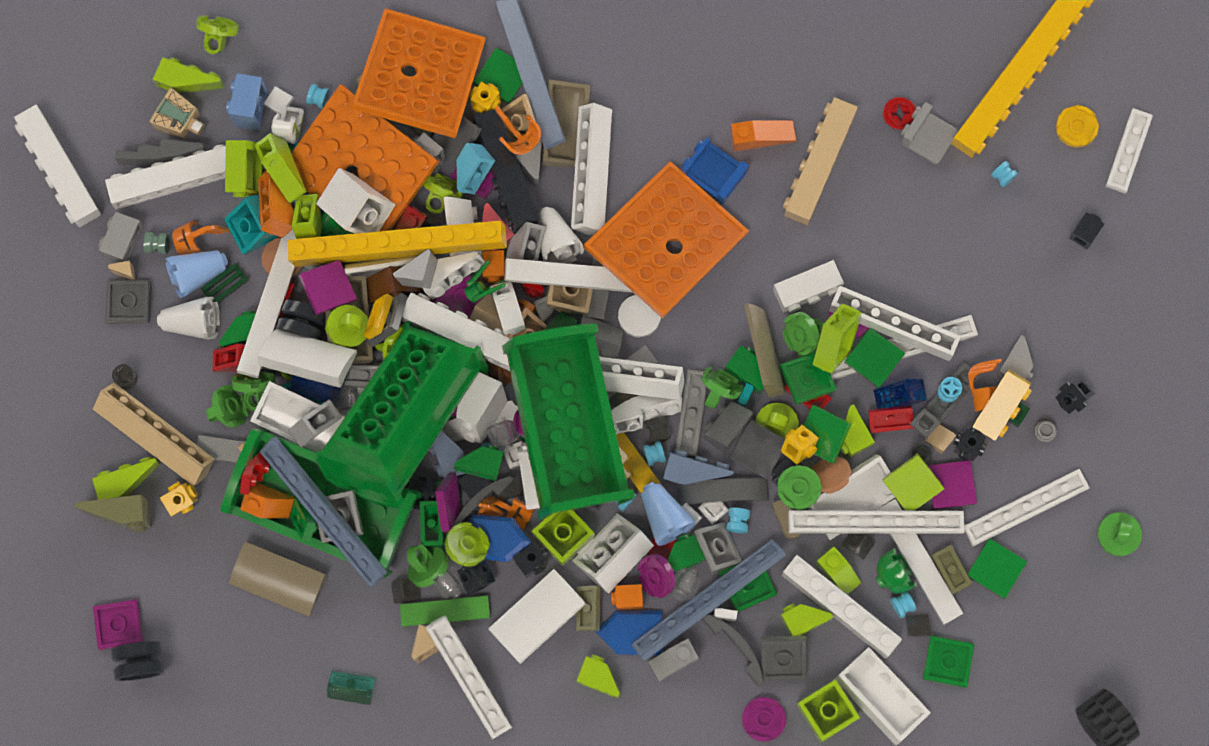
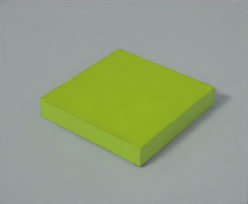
[882,453,944,511]

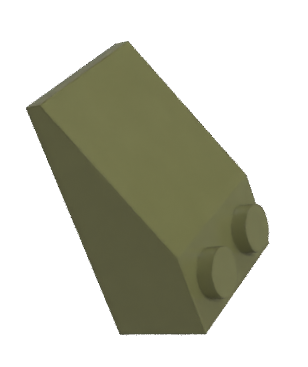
[75,495,151,533]

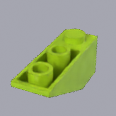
[153,57,224,93]
[255,133,307,203]
[92,457,160,500]

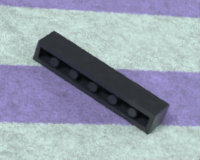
[474,109,539,234]

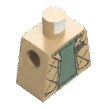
[149,88,205,139]

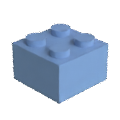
[226,73,268,131]

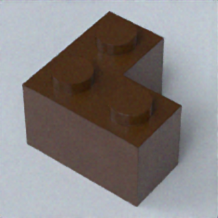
[366,266,425,304]

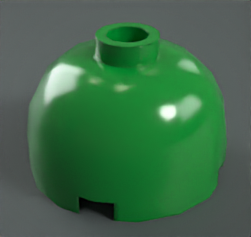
[875,548,917,594]

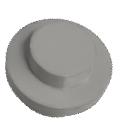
[1034,420,1057,442]

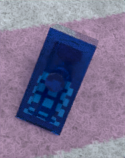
[873,379,927,409]

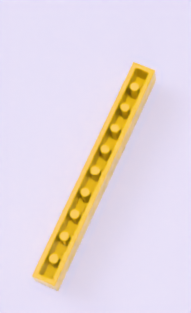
[951,0,1094,158]
[288,221,507,267]

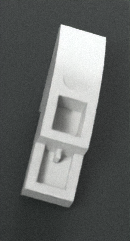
[490,282,526,335]
[611,395,682,434]

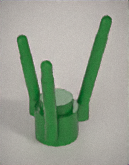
[464,260,507,303]

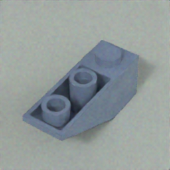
[430,430,465,478]
[662,449,734,485]

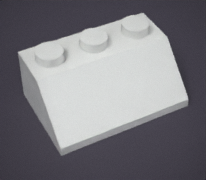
[444,197,482,258]
[572,513,654,594]

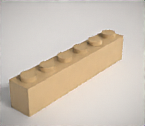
[783,97,858,226]
[93,382,215,486]

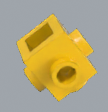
[469,82,501,114]
[781,425,819,464]
[160,482,198,516]

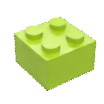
[532,510,595,567]
[796,679,860,743]

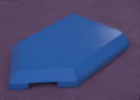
[469,514,531,562]
[595,610,662,655]

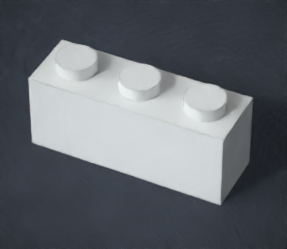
[773,260,844,313]

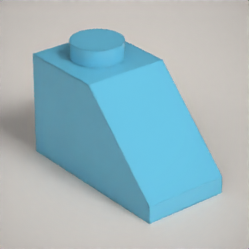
[456,143,495,194]

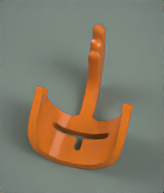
[495,106,541,155]
[172,220,230,255]
[968,359,1002,412]
[478,496,534,531]

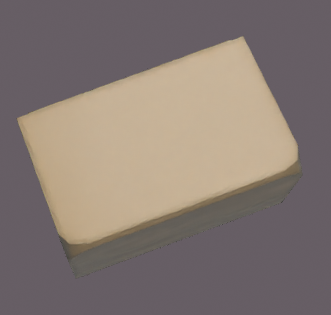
[108,261,136,280]
[924,424,957,454]

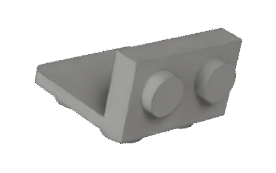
[901,102,958,164]

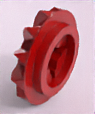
[883,97,916,131]

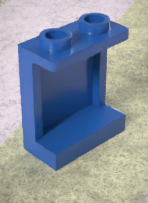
[681,137,749,204]

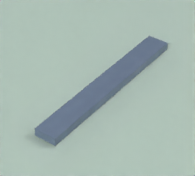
[496,0,566,150]
[260,437,388,588]
[631,539,786,661]

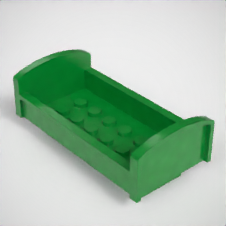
[315,321,489,509]
[502,323,635,520]
[220,428,423,579]

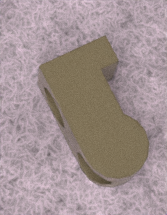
[771,500,801,540]

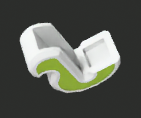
[271,106,304,144]

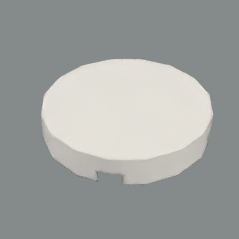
[618,295,661,338]

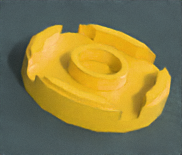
[1055,105,1099,148]

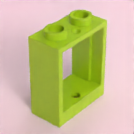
[225,140,263,198]
[813,303,862,374]

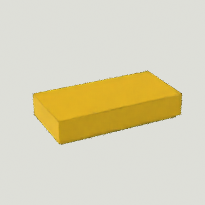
[364,294,393,339]

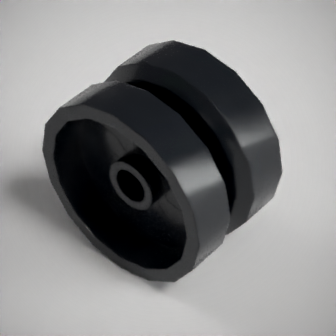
[275,300,326,341]
[111,641,164,681]

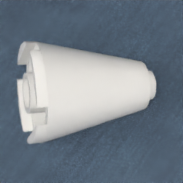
[538,207,584,264]
[157,297,220,340]

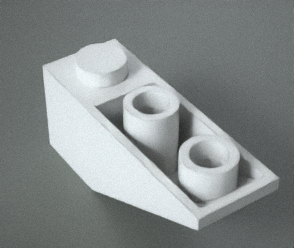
[423,252,485,300]

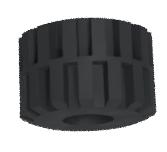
[1075,688,1140,746]

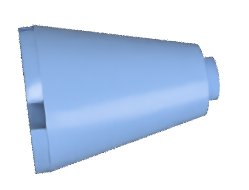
[165,250,228,298]
[641,482,696,546]

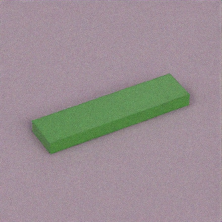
[400,596,490,627]

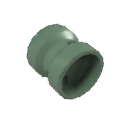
[143,232,169,254]

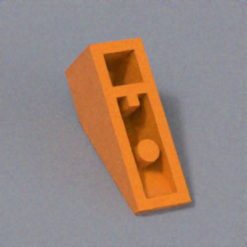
[730,120,796,152]
[258,170,294,238]

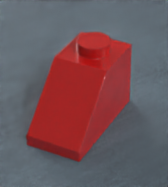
[212,344,245,372]

